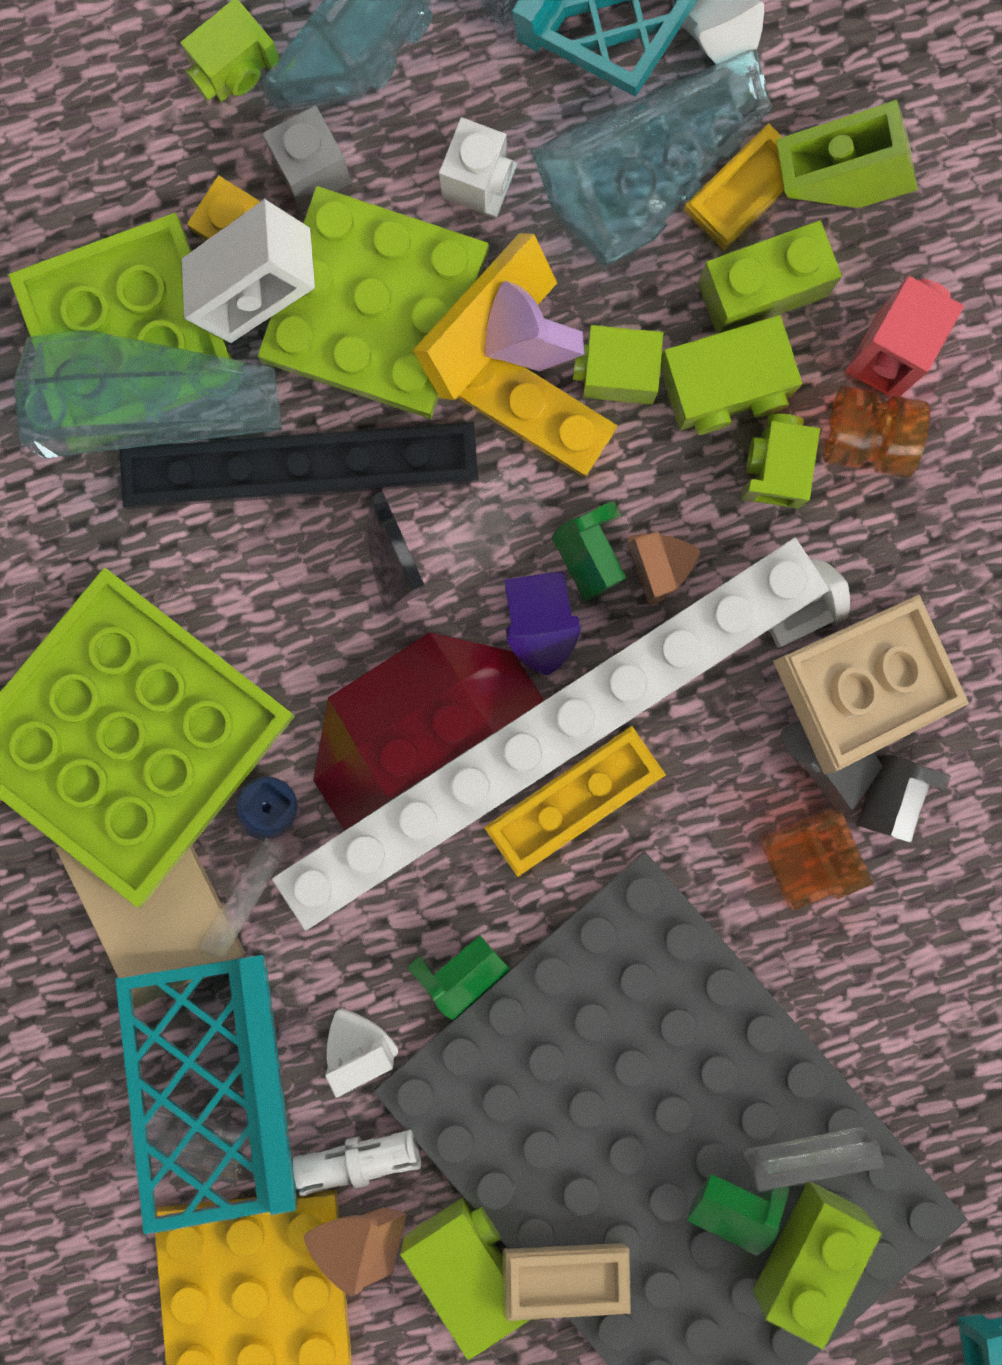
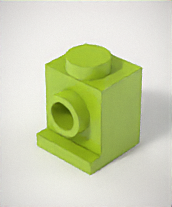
[180,0,282,102]
[740,414,820,509]

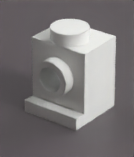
[439,117,517,219]

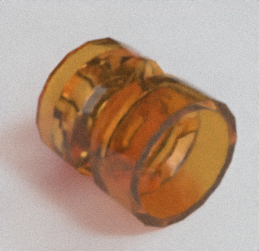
[823,385,930,479]

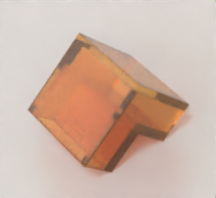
[758,809,873,911]

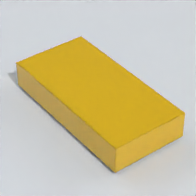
[683,123,785,251]

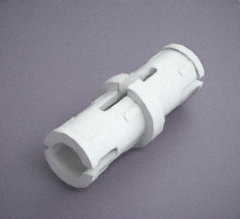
[293,1129,421,1196]

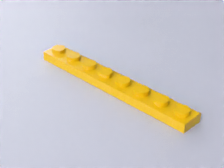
[187,175,618,479]

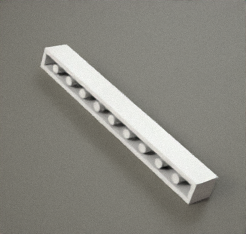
[272,537,830,931]

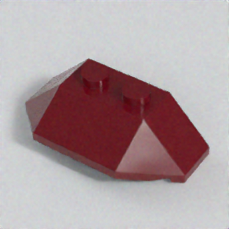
[313,632,545,830]

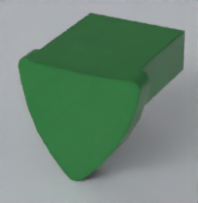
[551,501,626,602]
[407,935,511,1020]
[686,1174,789,1256]

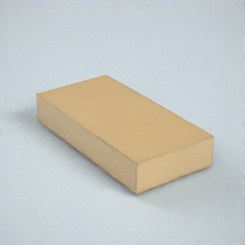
[503,1243,630,1321]

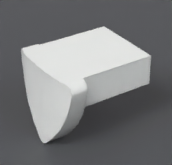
[672,0,764,77]
[769,558,850,648]
[325,1009,398,1098]

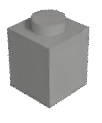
[262,105,351,210]

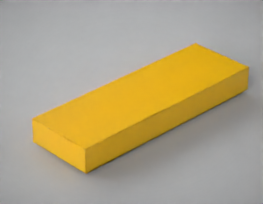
[413,233,557,400]
[484,726,666,877]

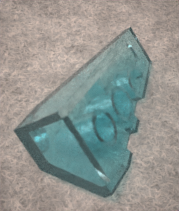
[531,49,772,266]
[13,330,282,458]

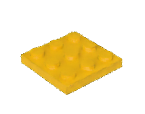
[155,1190,352,1365]

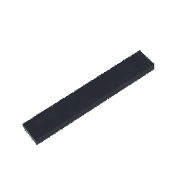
[119,421,479,509]

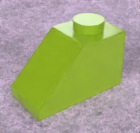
[776,100,918,208]

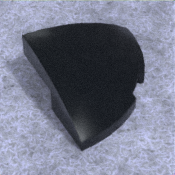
[368,490,428,616]

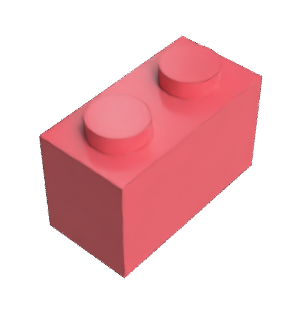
[844,276,964,400]

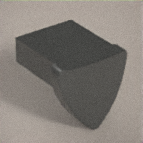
[781,721,883,810]
[857,755,951,843]

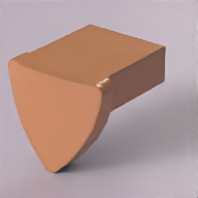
[627,531,700,605]
[304,1207,407,1296]

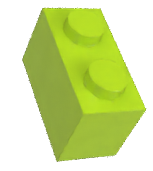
[697,220,842,334]
[660,315,803,435]
[753,1180,882,1350]
[400,1197,531,1361]

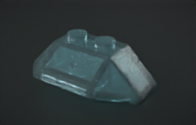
[262,0,433,112]

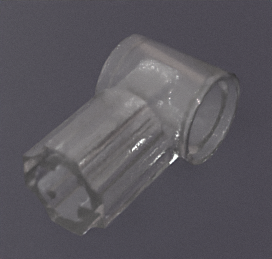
[121,1095,250,1185]

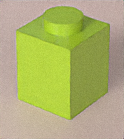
[573,325,664,405]

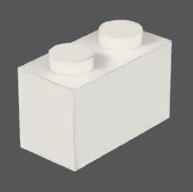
[182,199,315,343]

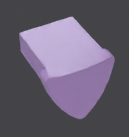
[485,281,584,372]

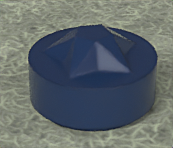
[235,776,298,840]

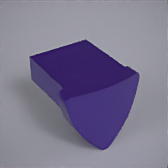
[504,571,581,675]

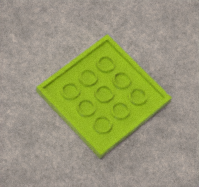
[0,567,295,908]

